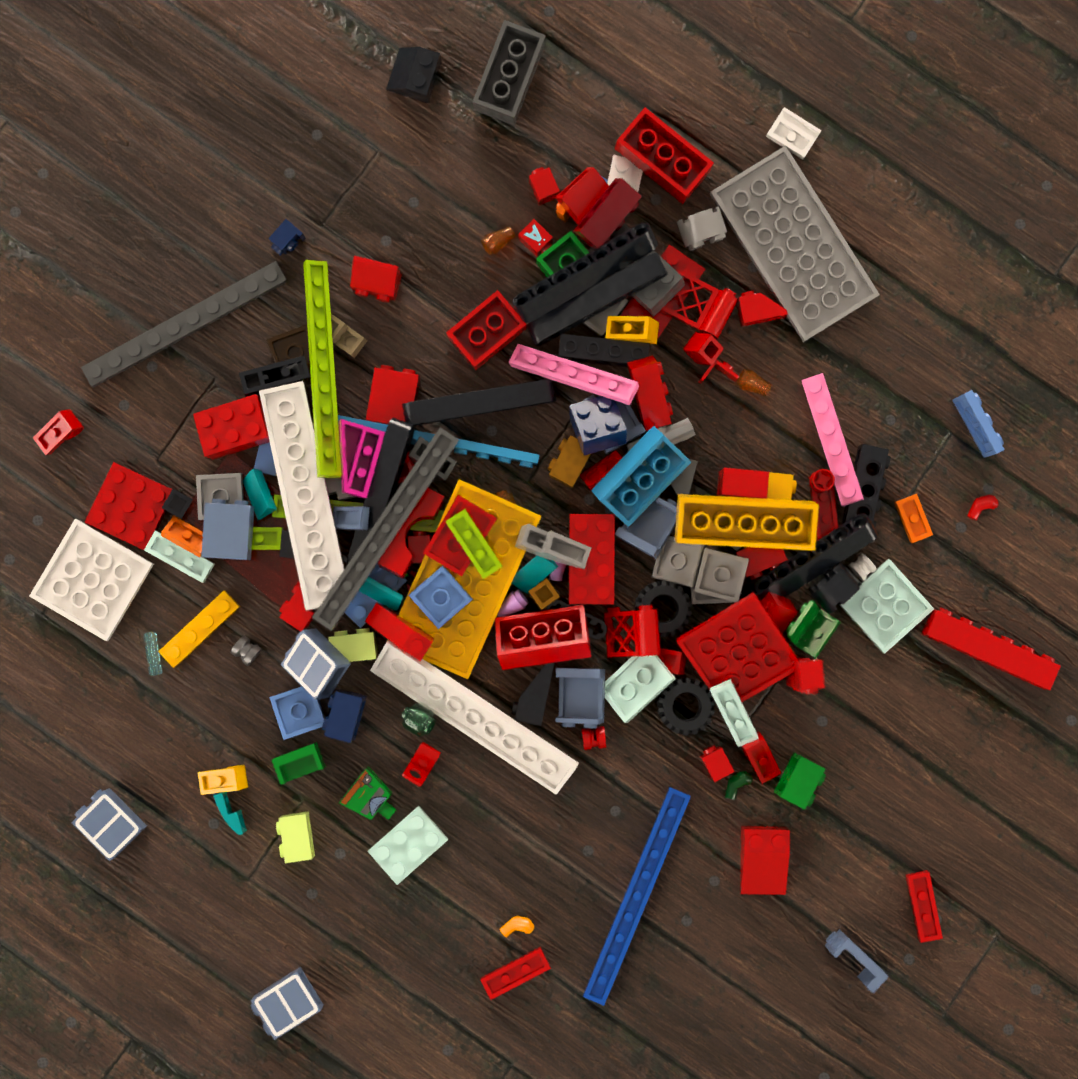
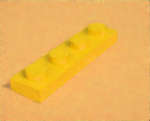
[158,590,241,668]

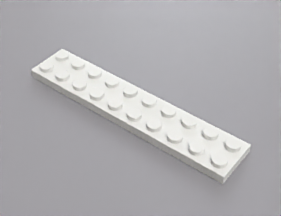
[259,381,344,611]
[370,640,579,794]

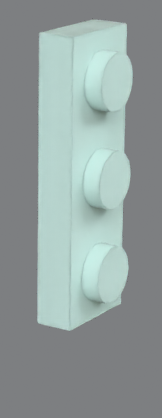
[144,531,215,583]
[710,679,759,747]

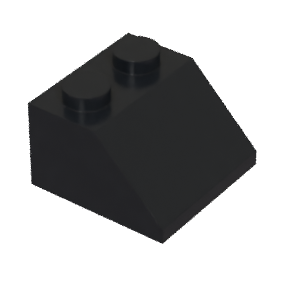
[386,47,442,103]

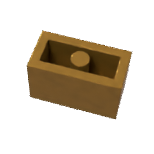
[547,435,591,489]

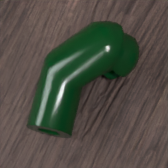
[725,771,753,800]

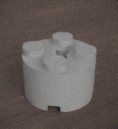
[677,207,727,251]

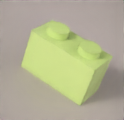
[329,628,378,662]
[276,811,315,863]

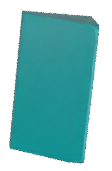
[243,469,277,520]
[512,555,558,594]
[359,577,405,611]

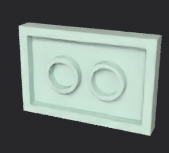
[605,655,676,723]
[368,806,448,885]

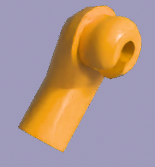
[500,916,534,938]

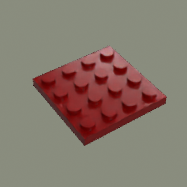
[676,592,800,702]

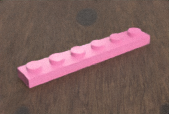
[509,344,639,405]
[801,373,864,507]

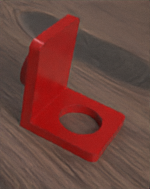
[699,359,740,384]
[402,742,441,787]

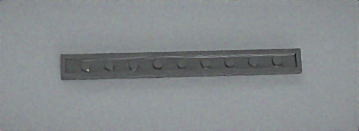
[81,261,288,388]
[312,427,459,631]

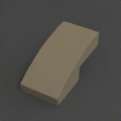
[331,314,367,358]

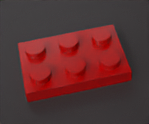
[423,494,497,577]

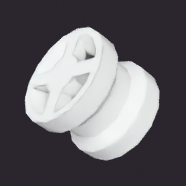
[848,553,877,582]

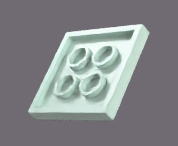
[840,559,934,654]

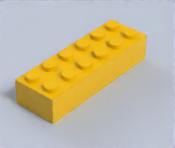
[675,494,819,550]

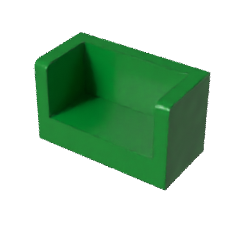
[272,742,326,785]

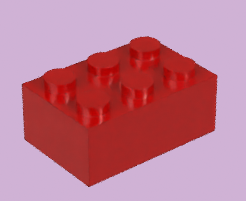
[446,290,527,371]
[193,394,270,460]

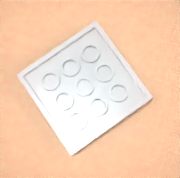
[30,519,154,641]

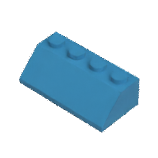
[591,426,691,527]

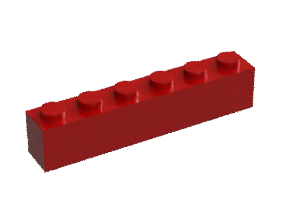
[922,608,1061,690]

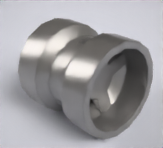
[230,635,262,666]

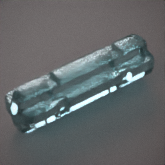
[144,632,162,676]

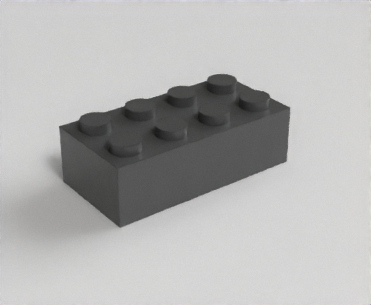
[473,20,546,126]
[588,223,685,317]

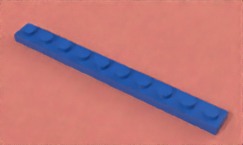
[583,787,691,1006]

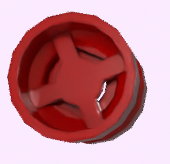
[808,469,835,493]
[582,726,606,750]

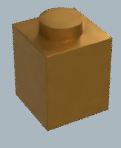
[529,579,560,610]

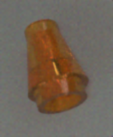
[481,226,515,255]
[736,369,771,396]

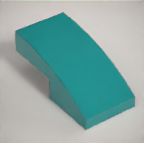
[213,792,247,835]

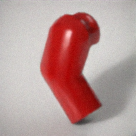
[967,495,999,521]

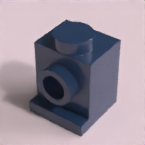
[268,219,306,256]

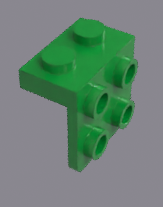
[786,600,840,659]

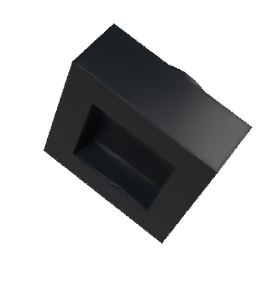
[162,488,193,519]

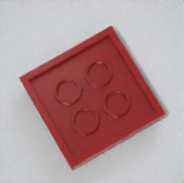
[85,462,173,550]

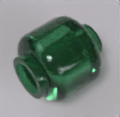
[401,703,436,737]

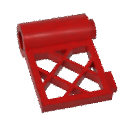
[660,268,738,340]
[604,605,661,657]

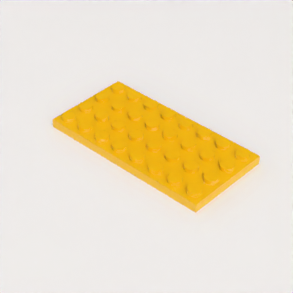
[387,479,541,679]

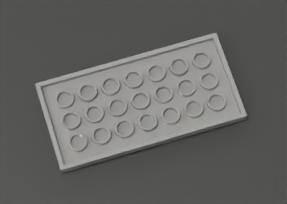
[710,145,880,342]

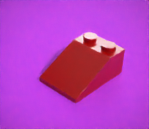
[740,826,790,895]

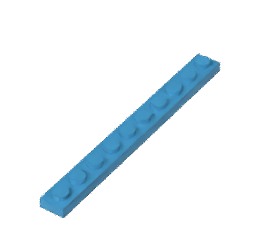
[338,415,539,468]

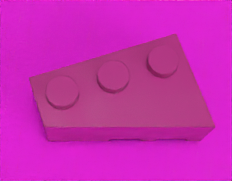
[339,419,385,499]

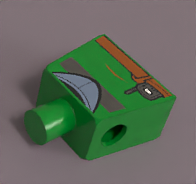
[339,766,397,820]

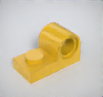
[198,765,248,795]

